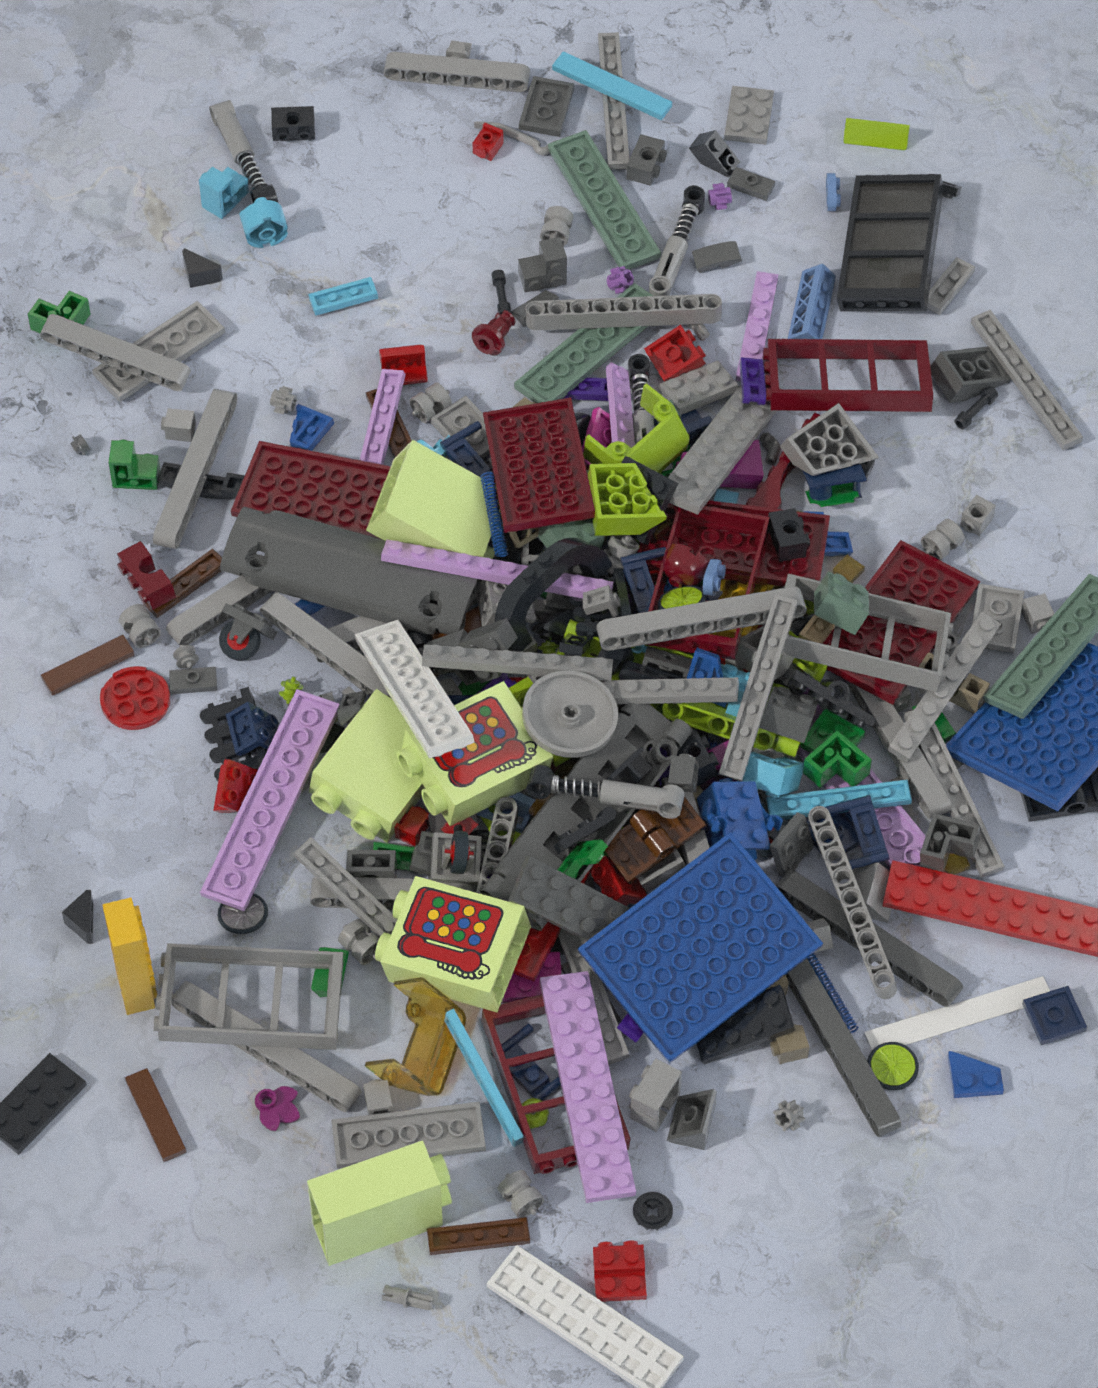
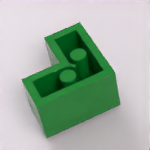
[28,291,91,334]
[108,439,160,490]
[803,730,872,788]

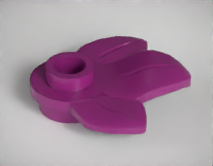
[255,1086,300,1131]

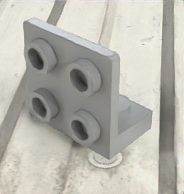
[477,581,536,627]

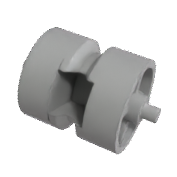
[540,206,573,246]
[410,382,452,423]
[921,519,965,561]
[604,535,639,574]
[119,604,161,648]
[338,919,379,965]
[498,1170,544,1218]

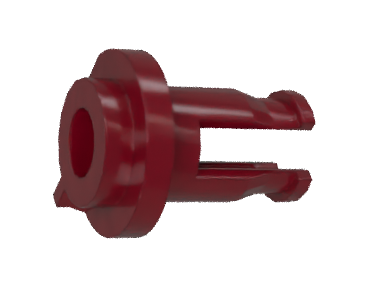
[472,310,516,356]

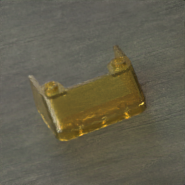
[365,977,466,1096]

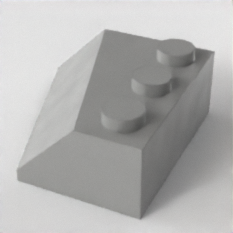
[780,403,879,476]

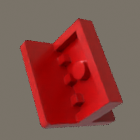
[379,344,428,385]
[213,759,258,813]

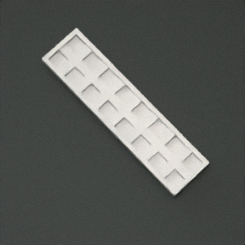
[487,1245,684,1388]

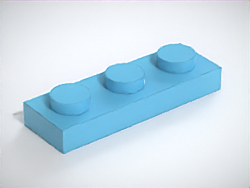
[308,277,378,316]

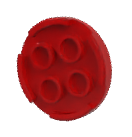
[100,666,170,730]

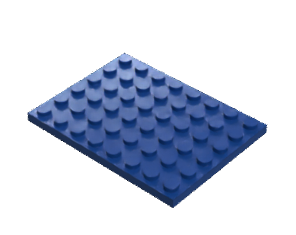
[946,643,1098,811]
[578,832,823,1064]

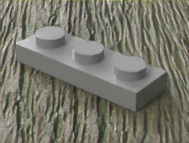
[927,257,975,315]

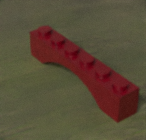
[745,412,821,509]

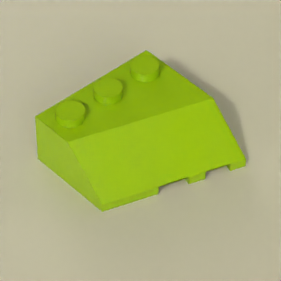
[588,463,667,536]

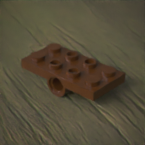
[605,797,707,884]

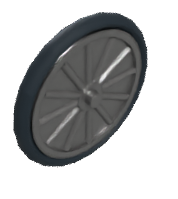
[217,893,268,934]

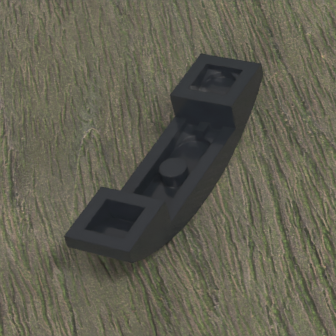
[157,462,245,499]

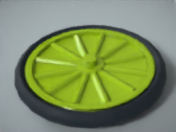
[657,585,706,610]
[867,1042,919,1090]

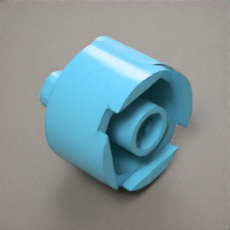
[239,197,288,248]

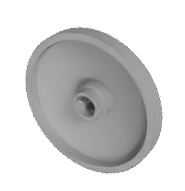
[522,670,618,758]

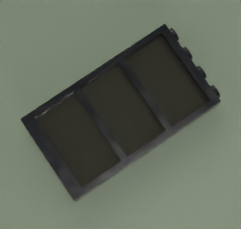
[837,174,944,312]

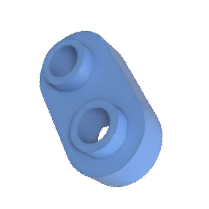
[826,173,841,211]
[703,559,725,596]

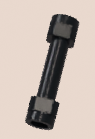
[491,270,512,315]
[954,386,998,429]

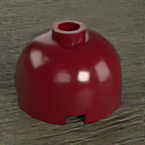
[663,544,709,588]

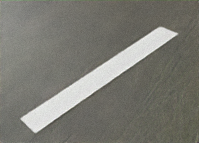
[864,976,1050,1050]

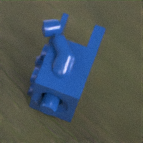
[697,778,783,860]

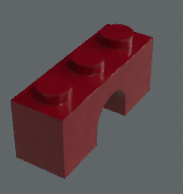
[117,541,176,610]

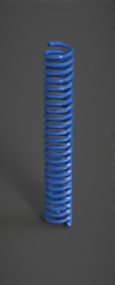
[480,472,508,557]
[807,953,859,1033]

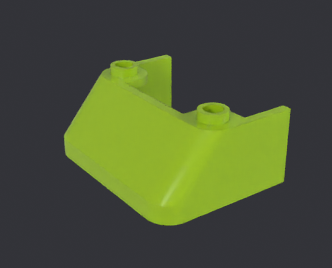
[583,383,689,473]

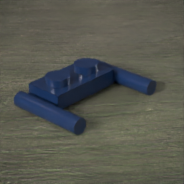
[440,421,495,481]
[620,547,666,613]
[825,795,890,869]
[491,1023,561,1101]

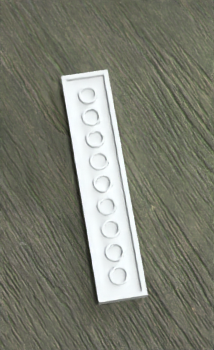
[355,620,475,758]

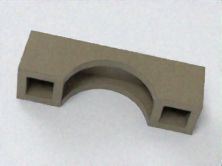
[768,975,809,1064]

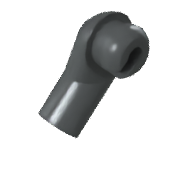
[760,432,781,465]

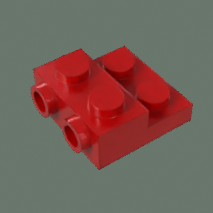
[644,324,706,382]
[591,856,647,906]
[593,1240,647,1302]

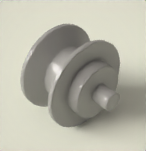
[173,645,199,669]

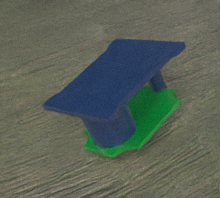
[802,464,867,507]

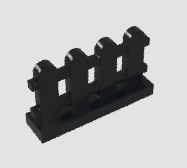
[570,568,631,639]
[200,687,267,782]

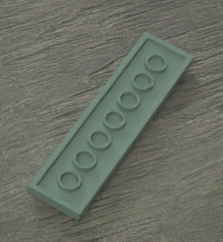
[548,130,661,270]
[514,283,653,403]
[984,574,1098,719]

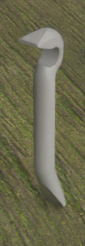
[474,122,557,156]

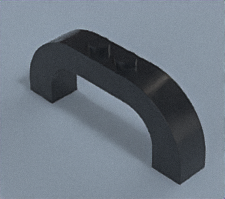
[494,538,612,652]

